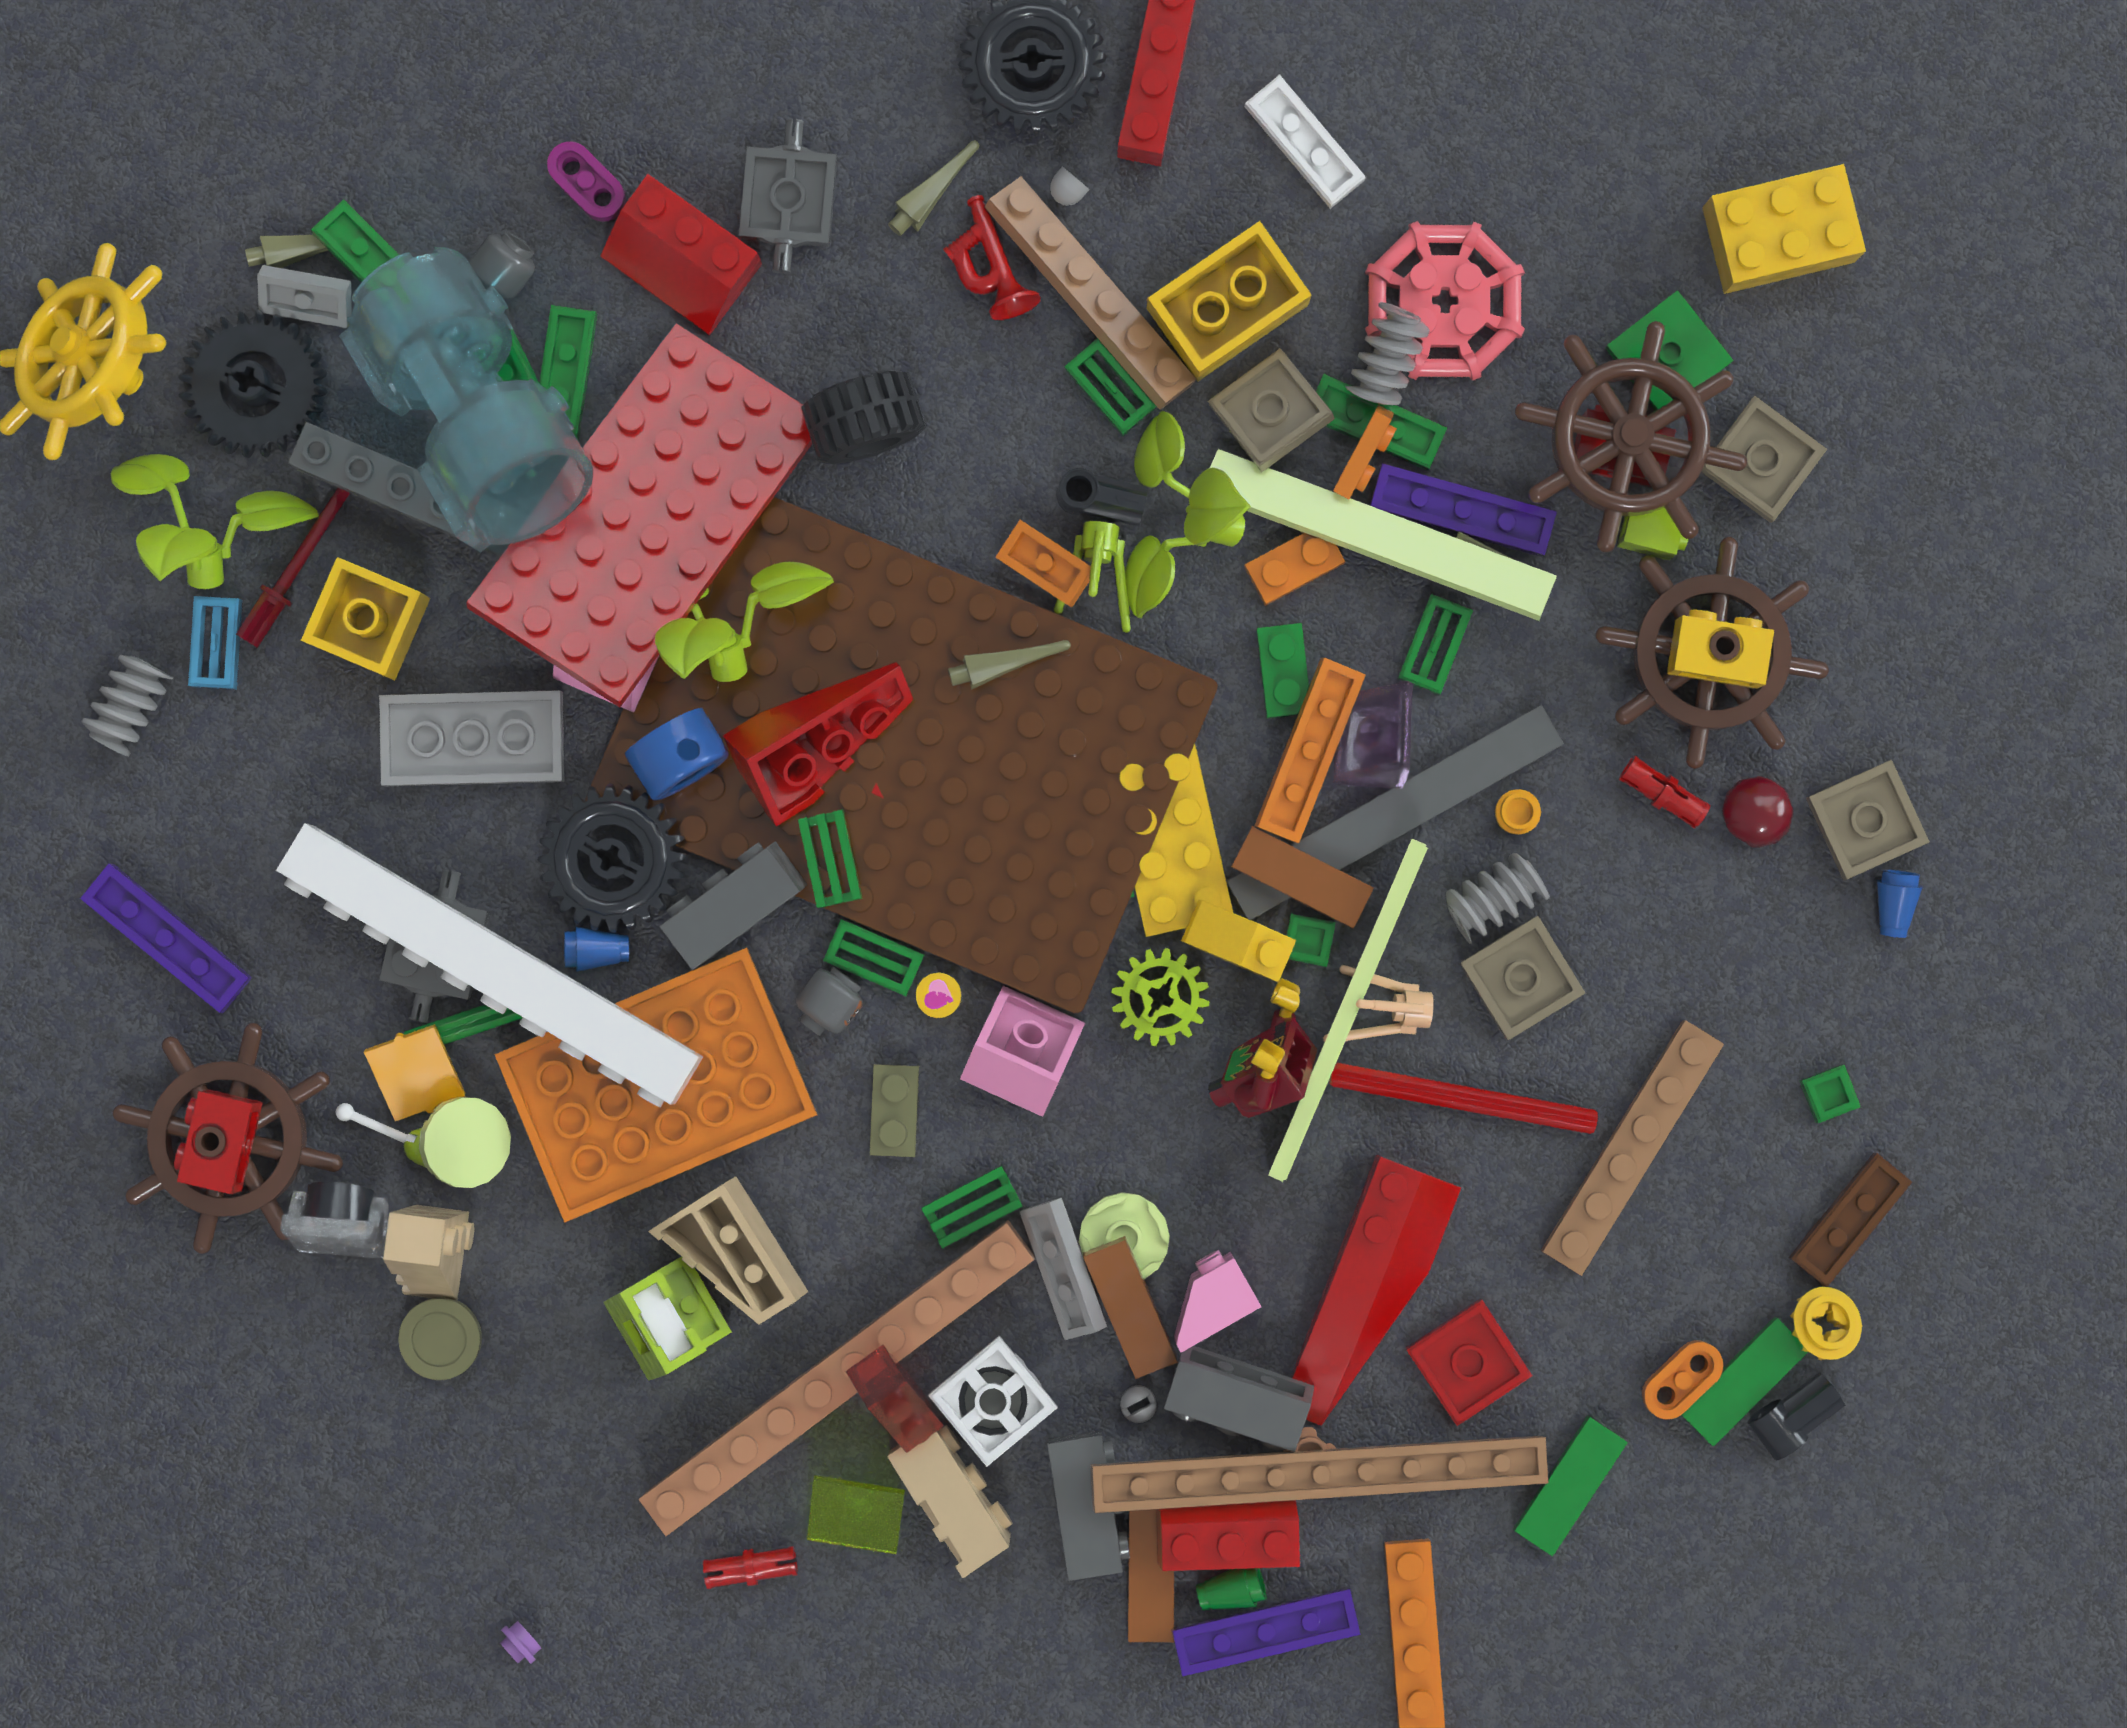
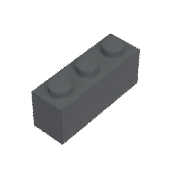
[660,841,808,970]
[1164,1346,1314,1452]
[1047,1430,1130,1581]

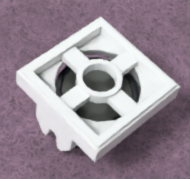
[928,1336,1058,1467]

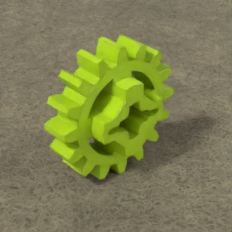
[1111,948,1210,1046]

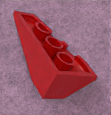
[723,662,914,827]

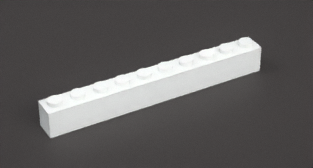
[276,823,703,1107]

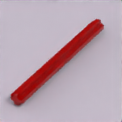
[1329,1063,1598,1134]

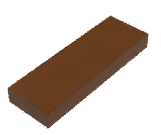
[1788,1153,1912,1287]

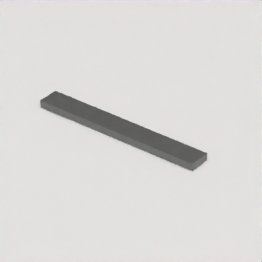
[1227,705,1564,920]

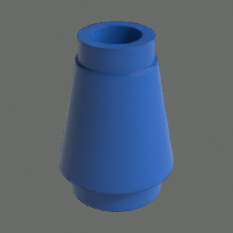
[1877,870,1923,938]
[564,927,629,972]

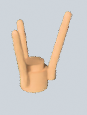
[1323,965,1433,1042]

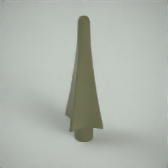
[888,140,980,236]
[245,234,328,268]
[948,640,1071,690]

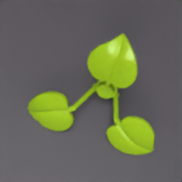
[1125,411,1251,619]
[110,454,319,589]
[655,562,834,682]

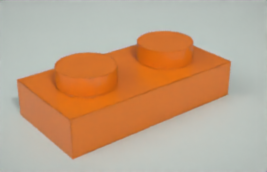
[1333,405,1397,499]
[996,520,1091,607]
[1244,533,1346,606]

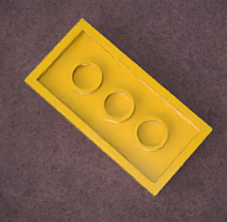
[1120,744,1233,937]

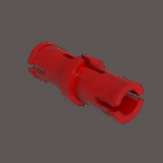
[1619,755,1711,829]
[703,1546,798,1589]

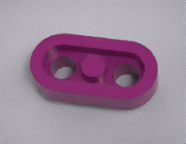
[547,142,626,222]

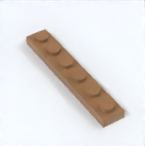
[985,176,1196,410]
[1541,1020,1724,1276]

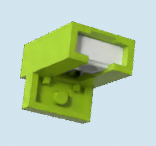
[603,1256,732,1381]

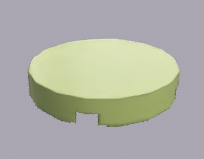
[419,1097,511,1188]
[1079,1192,1170,1279]

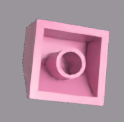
[960,986,1085,1117]
[1174,1250,1261,1352]

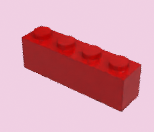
[1117,0,1196,167]

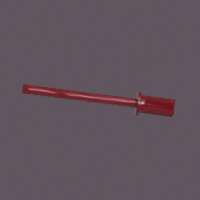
[236,488,350,648]

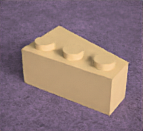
[648,1177,808,1324]
[383,1205,474,1300]
[887,1420,1013,1578]

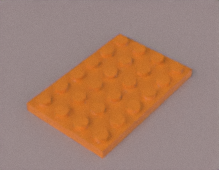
[494,948,818,1223]

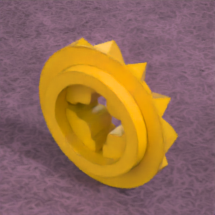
[1790,1287,1862,1360]

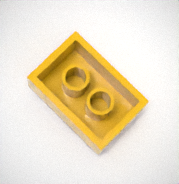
[1702,164,1866,294]
[1147,221,1312,382]

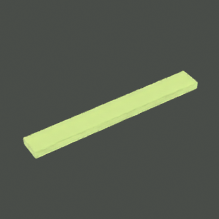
[1210,449,1557,621]
[1268,839,1428,1182]

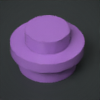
[500,1621,541,1664]

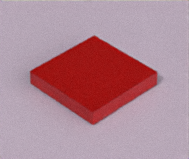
[1405,1298,1532,1426]

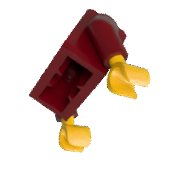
[1208,978,1317,1118]

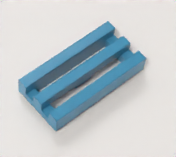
[188,596,242,690]

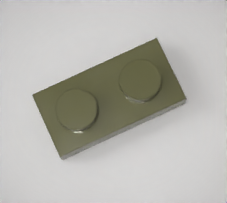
[870,1064,920,1157]

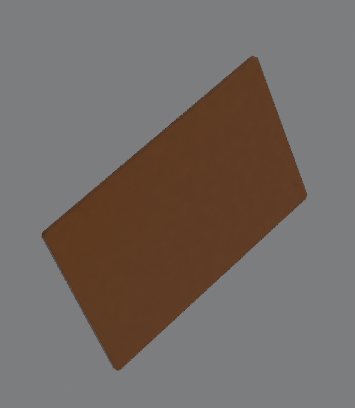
[585,497,1218,1013]

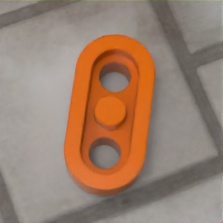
[1642,1340,1723,1419]

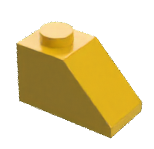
[1181,899,1296,982]

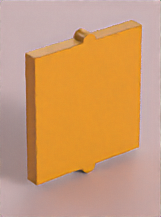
[364,1024,465,1122]

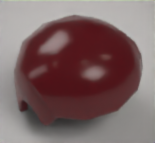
[1722,776,1794,848]

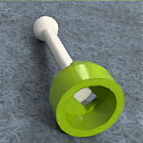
[336,1103,426,1168]

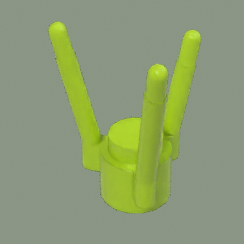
[1054,521,1131,633]

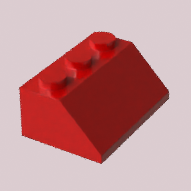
[600,174,762,336]
[1156,1500,1300,1571]

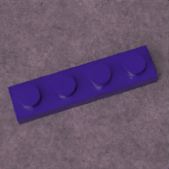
[1370,464,1557,557]
[80,864,252,1013]
[1171,1588,1361,1676]

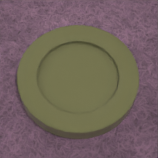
[398,1297,482,1380]

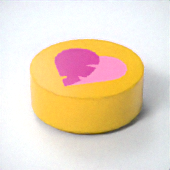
[916,973,962,1018]

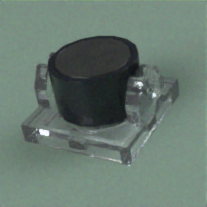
[280,1182,389,1259]

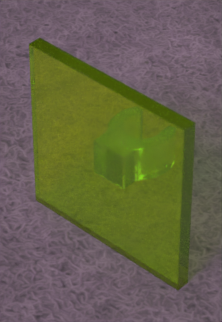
[807,1475,905,1554]

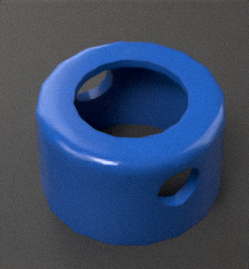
[625,708,728,800]

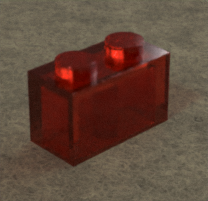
[846,1345,944,1453]

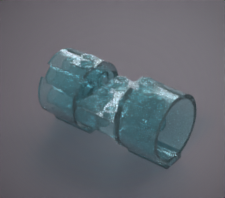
[339,247,593,552]

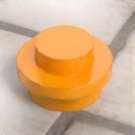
[1495,789,1541,835]

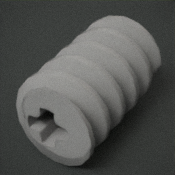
[1345,302,1430,405]
[81,655,174,757]
[1446,853,1550,944]

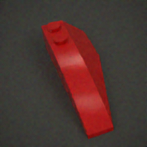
[1290,1154,1461,1426]

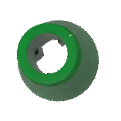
[1196,1568,1267,1611]

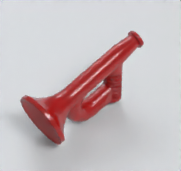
[943,195,1041,320]

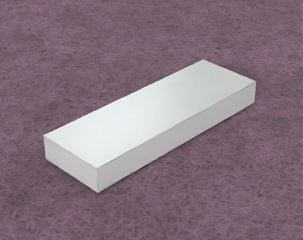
[1244,75,1366,209]

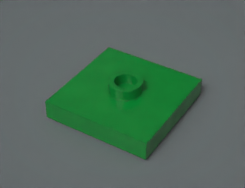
[1605,290,1734,411]

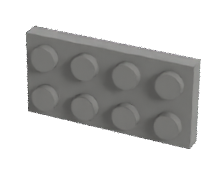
[379,690,564,787]

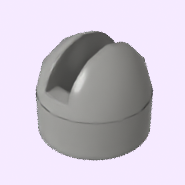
[1050,166,1090,206]
[1120,1385,1157,1423]

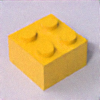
[301,557,431,681]

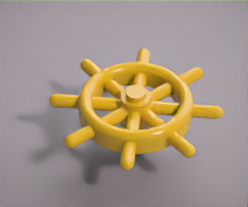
[0,243,166,460]

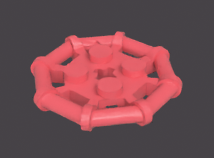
[1365,221,1525,381]

